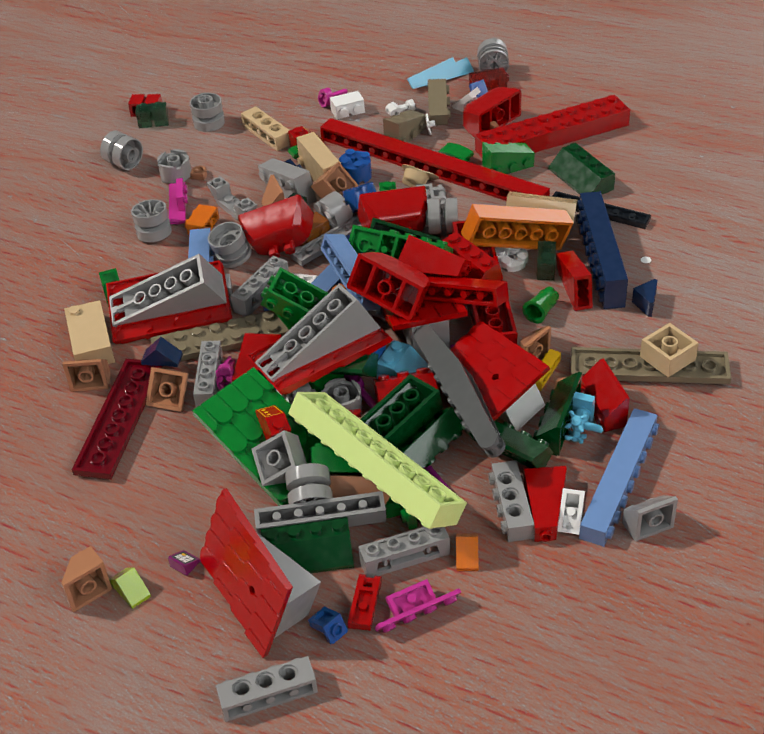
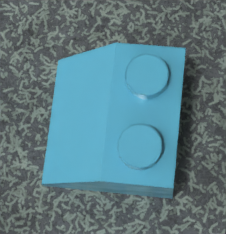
[377,340,428,379]

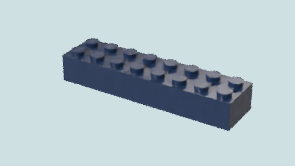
[576,191,628,309]

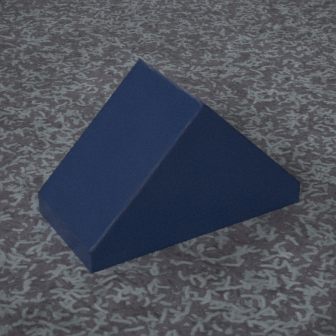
[632,279,658,317]
[141,337,183,367]

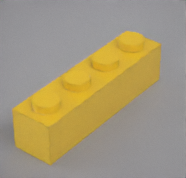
[535,349,561,391]

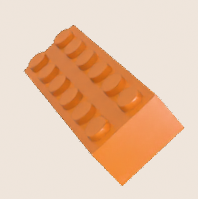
[461,204,574,250]

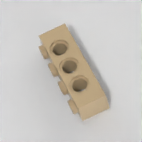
[241,106,290,151]

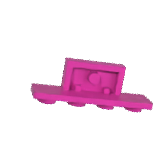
[169,178,188,225]
[375,579,461,633]

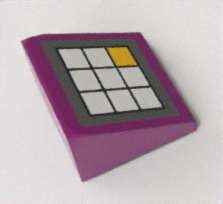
[168,550,201,576]

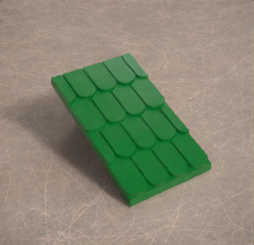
[192,367,328,506]

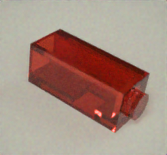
[469,67,509,91]

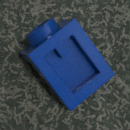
[468,80,488,98]
[308,606,348,644]

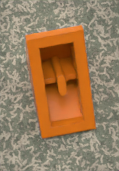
[456,533,479,571]

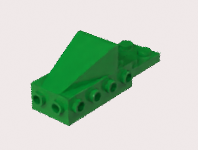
[349,225,453,259]
[260,267,328,330]

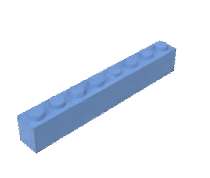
[579,408,660,547]

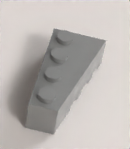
[258,158,317,205]

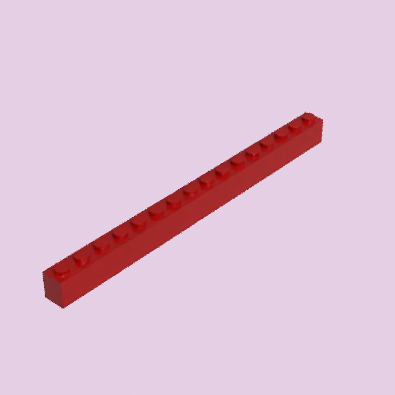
[320,118,550,201]

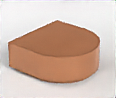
[189,166,207,180]

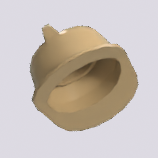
[402,164,439,187]

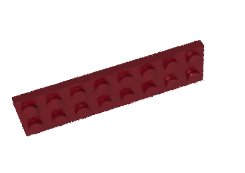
[72,358,163,480]

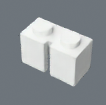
[330,91,365,119]

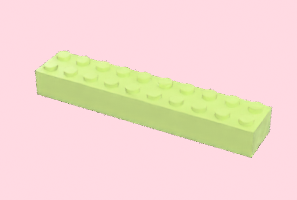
[288,392,467,529]

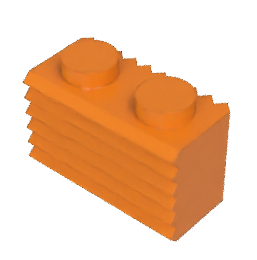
[185,204,219,235]

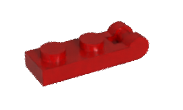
[347,574,382,631]

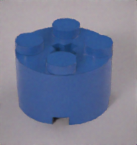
[339,149,372,185]
[342,182,376,213]

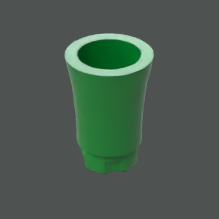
[522,287,559,324]

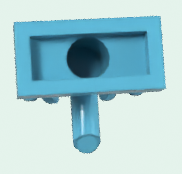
[565,392,603,444]

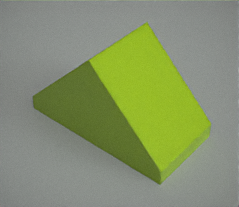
[109,567,151,609]

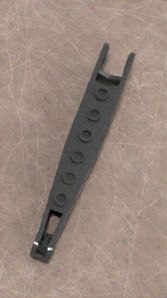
[414,325,506,458]

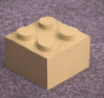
[640,323,699,377]

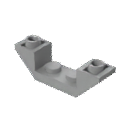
[207,176,258,220]

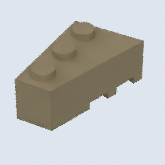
[428,79,451,125]
[383,110,427,143]

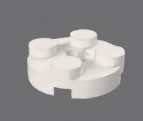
[495,247,529,272]

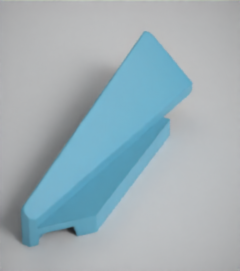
[407,57,474,89]

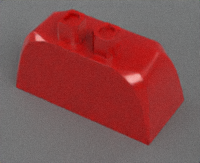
[463,87,522,138]
[357,186,427,232]
[238,195,314,258]
[347,252,430,321]

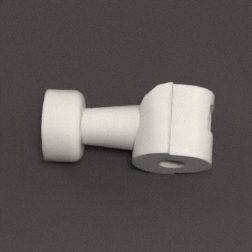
[385,99,416,116]

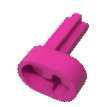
[318,87,348,107]
[216,356,236,390]

